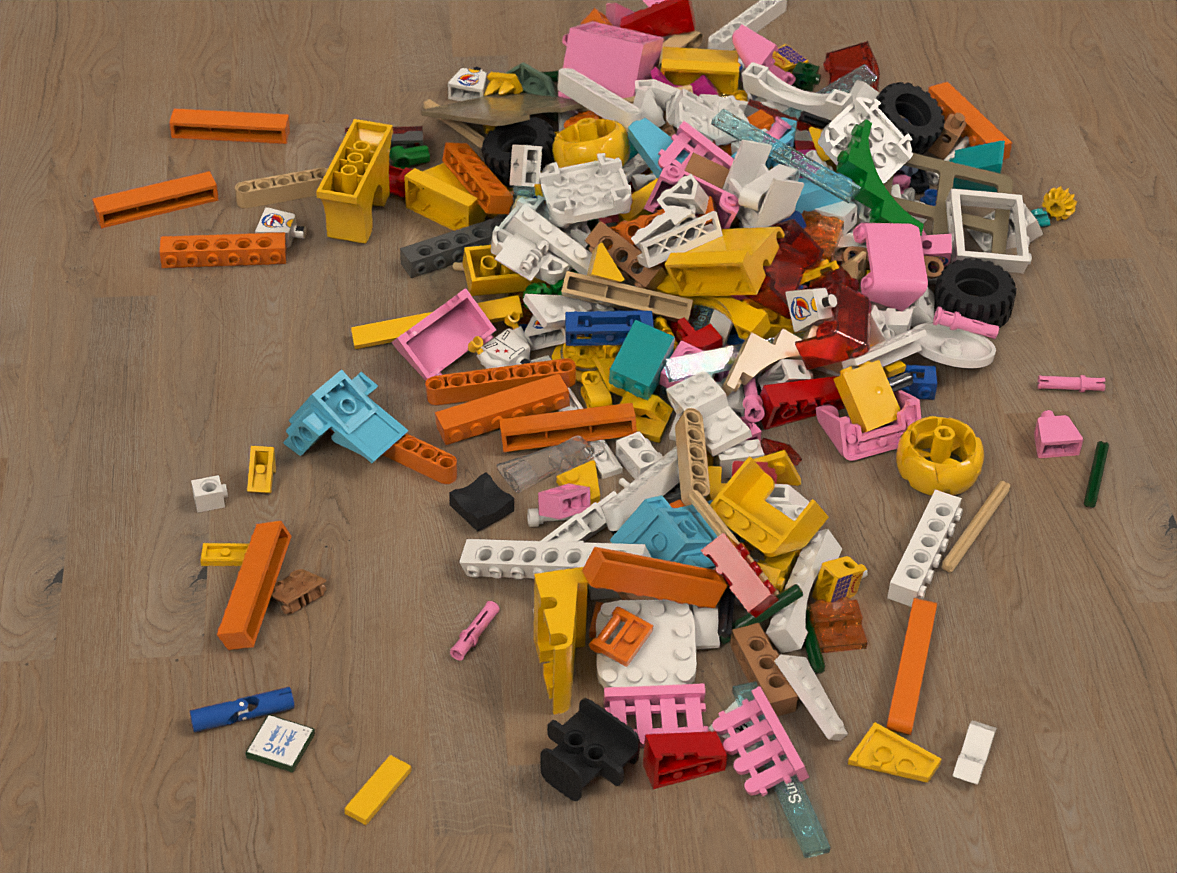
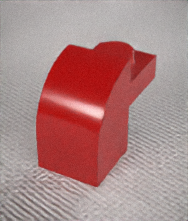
[676,317,723,360]

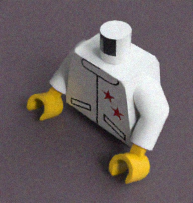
[468,311,532,369]

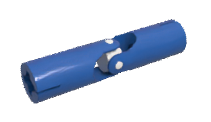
[189,687,295,733]

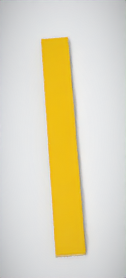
[351,295,523,349]

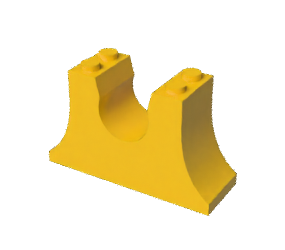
[316,119,393,244]

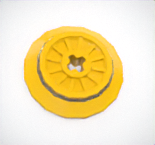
[552,337,603,382]

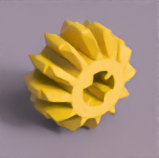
[1042,186,1077,221]

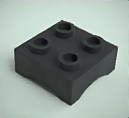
[449,472,514,532]

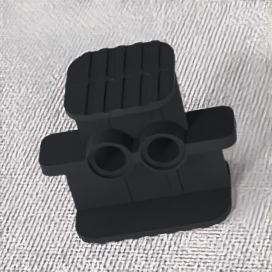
[540,698,640,801]

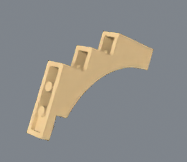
[722,324,858,396]

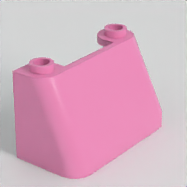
[732,25,796,85]
[644,165,740,229]
[853,223,928,312]
[391,288,496,381]
[816,390,921,461]

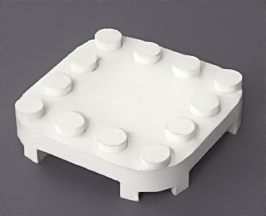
[818,96,913,184]
[540,153,632,226]
[491,195,591,285]
[596,600,697,688]

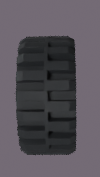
[876,82,944,155]
[481,116,556,188]
[934,258,1016,328]

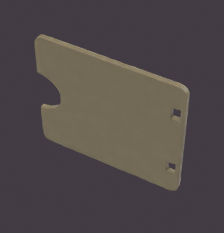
[421,93,584,126]

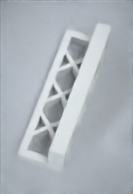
[637,211,723,268]
[841,329,927,370]

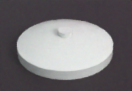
[912,323,996,368]

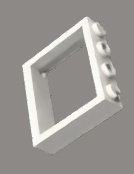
[946,189,1032,273]

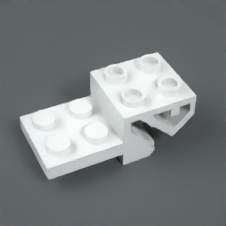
[666,89,717,142]
[631,174,709,252]
[666,370,752,456]

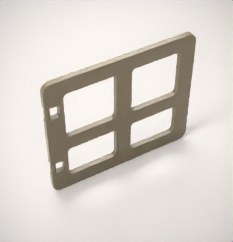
[884,153,1013,263]

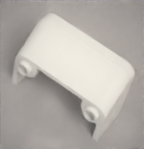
[723,140,804,228]

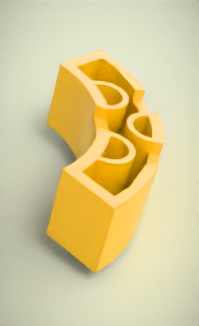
[757,549,802,592]

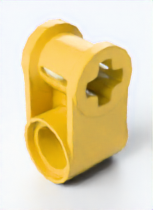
[580,371,612,408]

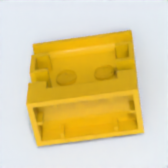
[661,47,739,98]
[405,163,512,231]
[665,227,785,296]
[533,567,588,715]

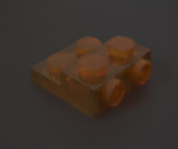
[790,211,844,261]
[809,597,868,653]

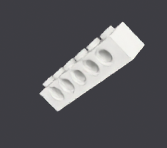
[887,490,963,607]

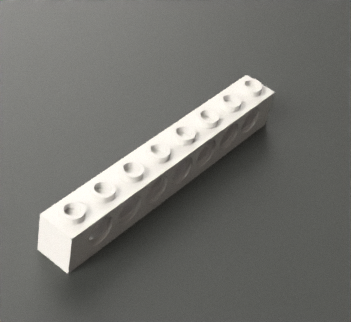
[459,539,651,579]

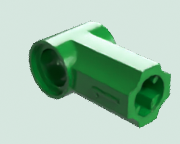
[389,145,430,169]

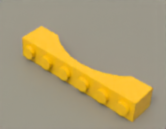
[655,269,771,340]

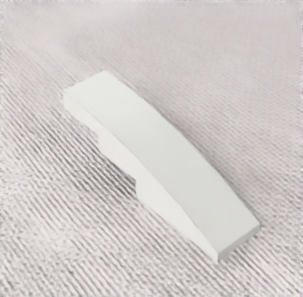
[541,491,617,542]

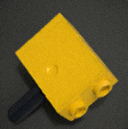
[833,360,914,433]

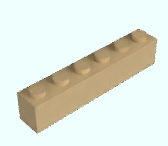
[561,271,693,322]

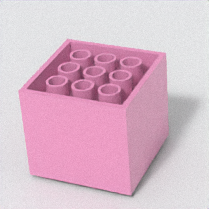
[558,22,664,99]

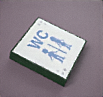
[246,714,315,773]

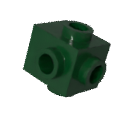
[791,61,821,92]

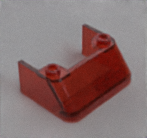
[795,280,872,370]

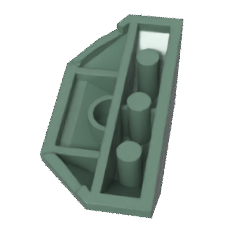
[505,62,558,122]

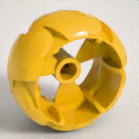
[552,118,630,168]
[896,416,984,496]

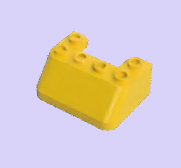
[710,456,829,557]

